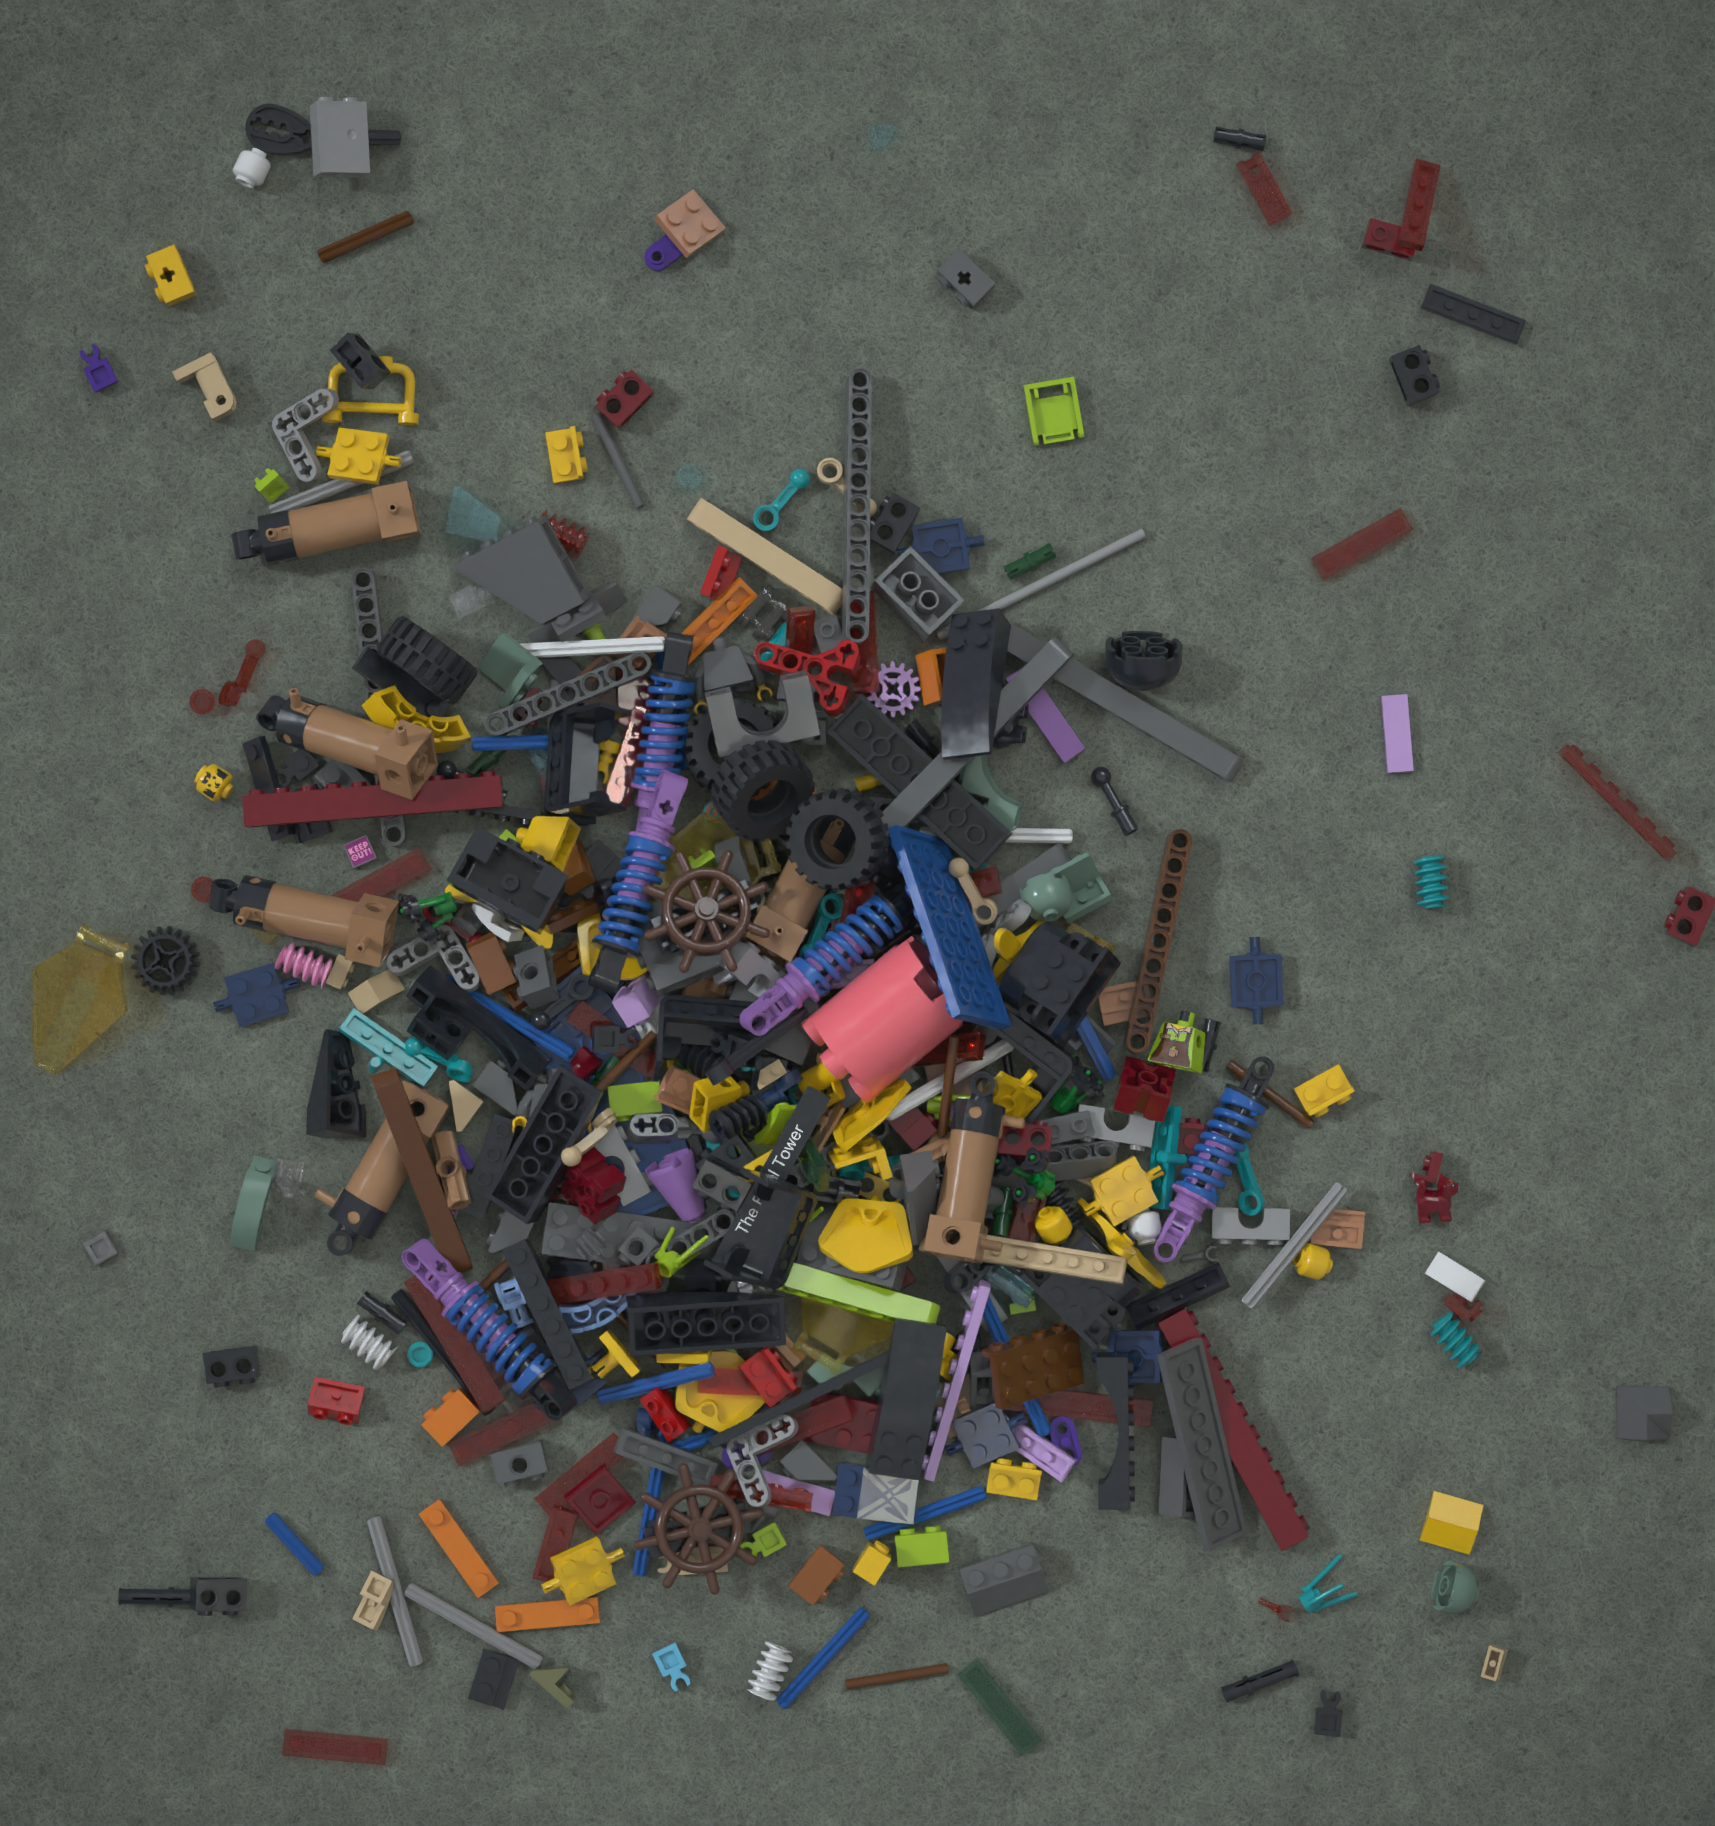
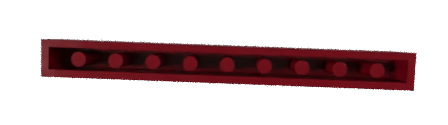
[242,771,504,828]
[1157,1308,1310,1551]

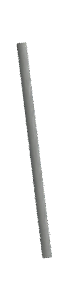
[936,528,1146,640]

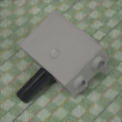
[310,97,401,178]

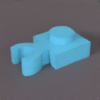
[652,1642,691,1692]

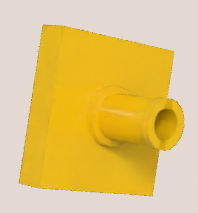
[591,1328,642,1379]

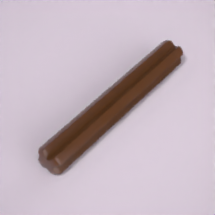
[317,211,414,263]

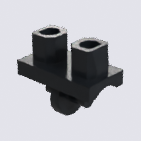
[812,1173,862,1204]

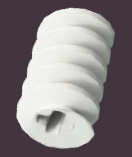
[341,1314,398,1370]
[747,1641,793,1700]

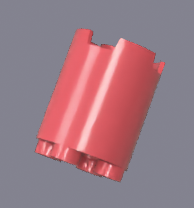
[801,936,963,1103]

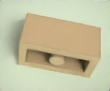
[326,954,355,990]
[757,1059,787,1089]
[1481,1644,1508,1682]

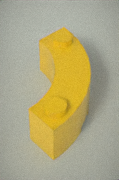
[362,685,471,753]

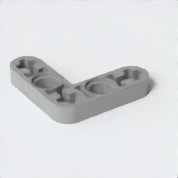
[272,388,339,482]
[981,899,1032,967]
[387,925,481,993]
[727,1415,798,1508]

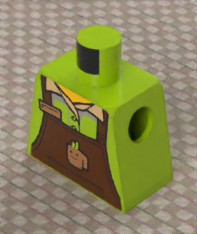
[1148,1010,1205,1074]

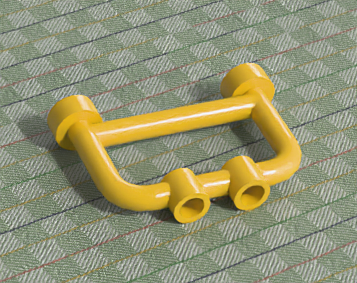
[321,356,419,426]

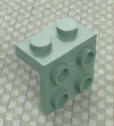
[479,633,543,708]
[1049,853,1113,924]

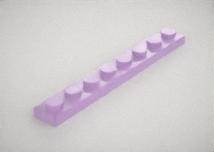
[922,1279,990,1482]

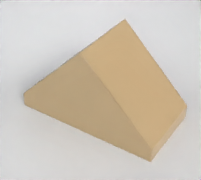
[348,969,405,1014]
[449,1080,485,1132]

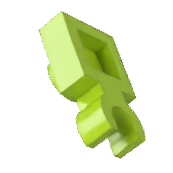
[740,1522,787,1557]

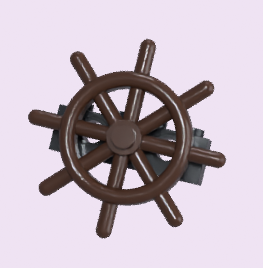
[642,850,770,973]
[634,1463,764,1595]

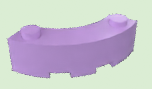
[612,972,669,1028]

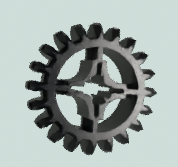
[131,926,201,995]

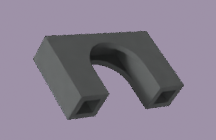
[704,670,820,759]

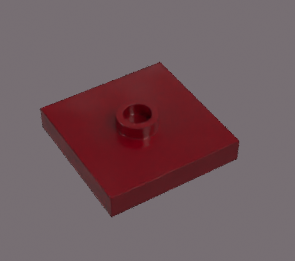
[563,1464,636,1535]

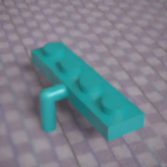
[338,1008,438,1089]
[1149,1106,1187,1210]

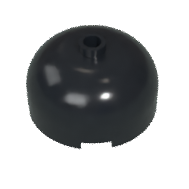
[1105,631,1183,691]

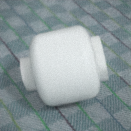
[233,148,271,188]
[1127,1207,1162,1246]

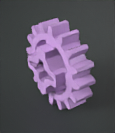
[865,661,921,718]

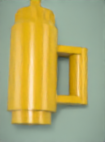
[798,1061,849,1109]

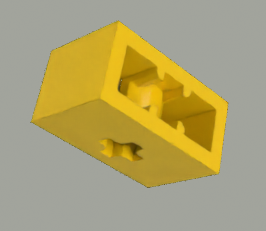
[145,245,197,307]
[853,1540,891,1586]

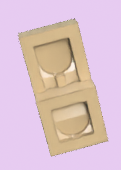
[352,1571,394,1631]

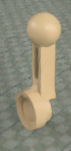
[817,458,877,517]
[949,858,998,925]
[561,1108,617,1166]

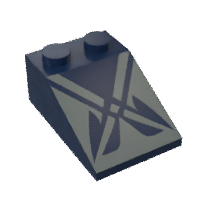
[832,1462,920,1524]

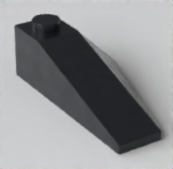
[306,1029,367,1139]

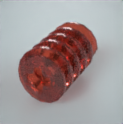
[540,509,590,558]

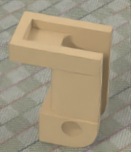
[172,352,237,422]

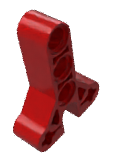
[754,640,861,717]

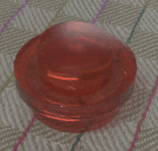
[189,689,215,715]
[191,877,214,902]

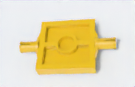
[316,427,402,485]
[982,1069,1042,1119]
[1082,1156,1164,1226]
[541,1536,625,1605]

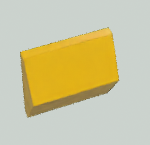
[1420,1490,1483,1555]

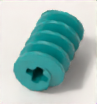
[1414,855,1450,909]
[1430,1310,1483,1369]

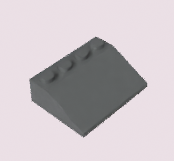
[796,1201,909,1292]

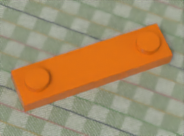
[681,577,758,665]
[419,1499,499,1598]
[495,1596,600,1632]

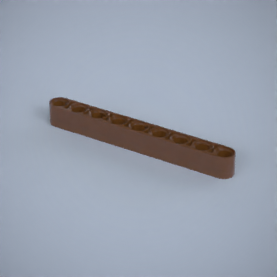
[1123,829,1192,1054]
[371,1067,473,1273]

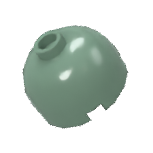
[1019,873,1072,922]
[1431,1560,1479,1614]

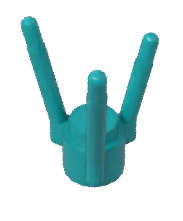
[1298,1554,1358,1614]

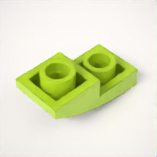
[754,1102,797,1145]

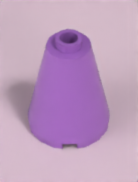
[645,1148,706,1223]

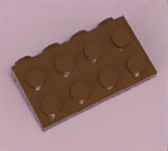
[982,1323,1084,1409]

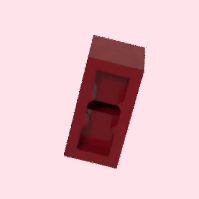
[1361,218,1420,261]
[596,369,654,430]
[1664,886,1715,947]
[997,1121,1053,1162]

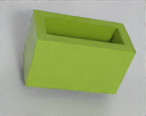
[608,1081,663,1122]
[895,1525,949,1567]

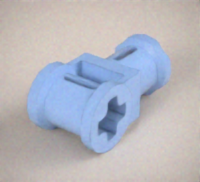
[494,1277,534,1328]

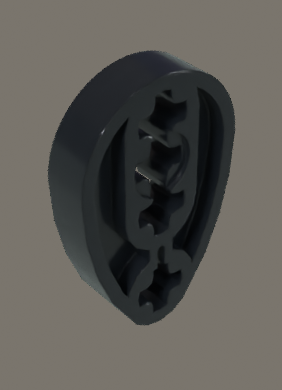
[245,104,312,155]

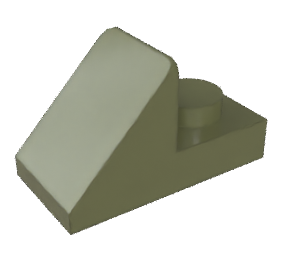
[529,1666,576,1709]

